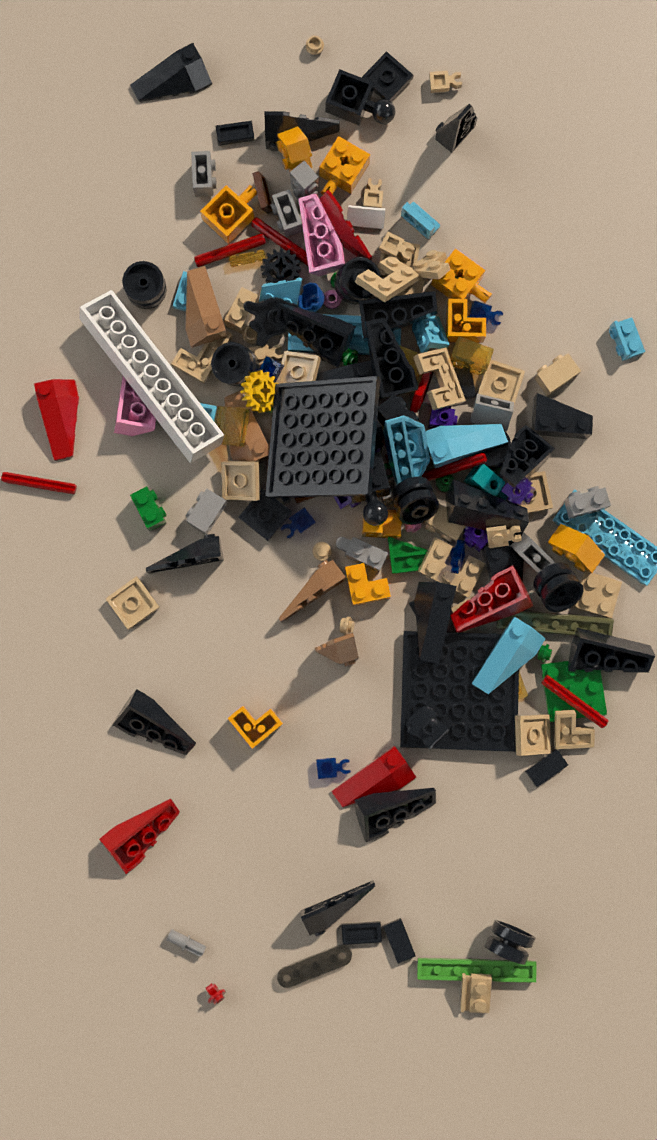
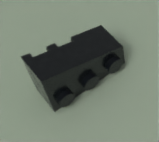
[531,393,593,439]

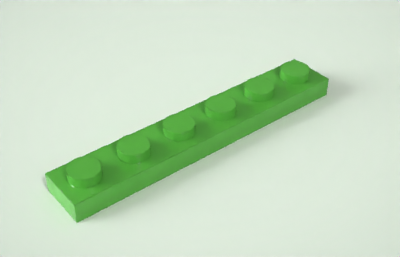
[417,958,537,983]

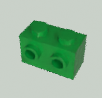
[130,486,167,532]

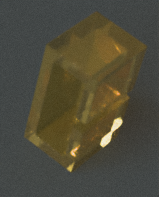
[450,336,494,375]

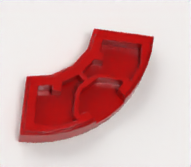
[410,371,434,413]

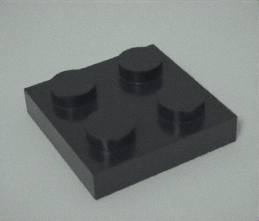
[362,51,414,101]
[238,488,292,541]

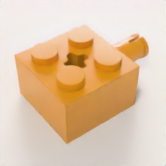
[319,136,371,195]
[200,185,257,244]
[431,248,492,304]

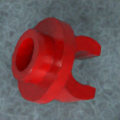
[206,983,226,1005]

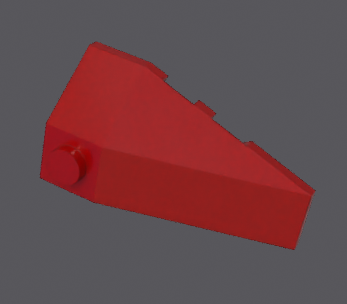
[320,190,372,261]
[34,379,79,461]
[450,566,533,633]
[331,745,416,807]
[99,798,180,874]

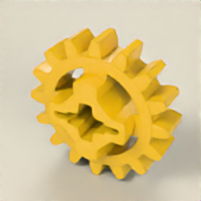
[240,370,279,413]

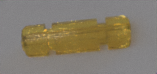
[229,250,266,267]

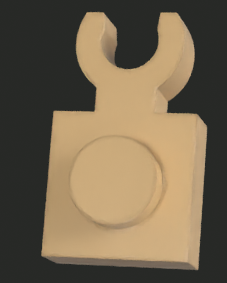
[429,71,462,93]
[363,178,383,208]
[379,232,415,261]
[250,344,283,366]
[486,525,522,548]

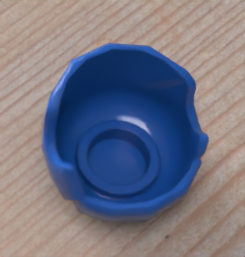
[298,283,325,312]

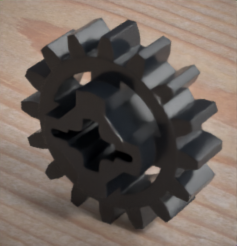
[261,248,301,283]

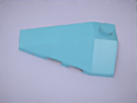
[425,424,508,469]
[472,617,546,694]

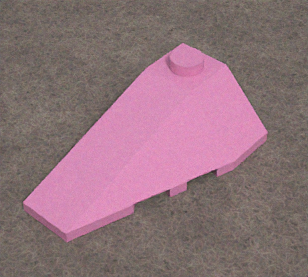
[298,193,345,276]
[114,376,156,436]

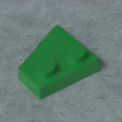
[387,537,428,574]

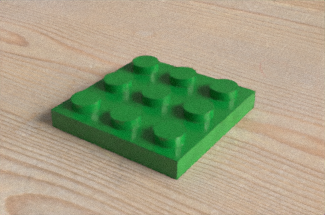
[540,661,607,722]

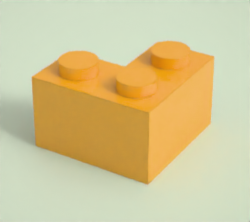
[276,126,313,172]
[446,299,486,343]
[362,510,401,539]
[548,524,605,573]
[345,563,391,606]
[228,706,283,749]

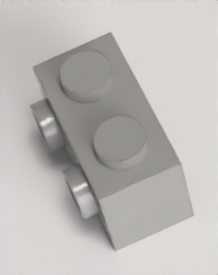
[191,151,217,197]
[290,161,319,200]
[271,189,303,237]
[470,394,514,431]
[564,486,611,519]
[186,489,228,535]

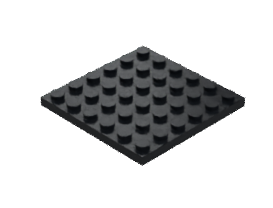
[265,376,380,498]
[400,631,519,752]

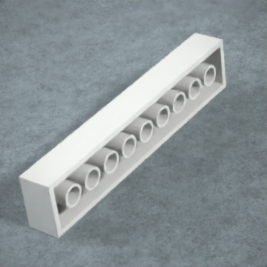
[79,290,224,464]

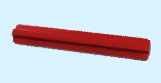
[251,217,308,266]
[194,234,266,267]
[421,453,487,481]
[1,472,77,495]
[541,675,609,728]

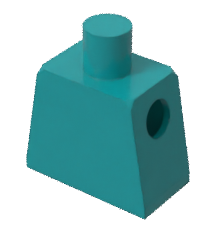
[463,464,508,500]

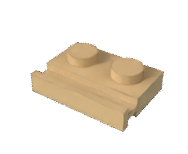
[460,973,492,1013]

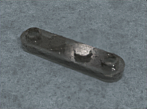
[277,944,352,988]

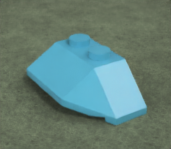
[383,415,430,485]

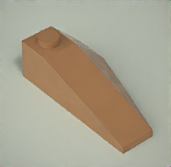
[186,266,227,348]
[224,390,270,464]
[279,560,346,623]
[315,633,359,667]

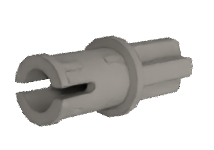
[166,929,206,957]

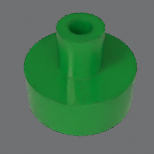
[435,474,454,492]

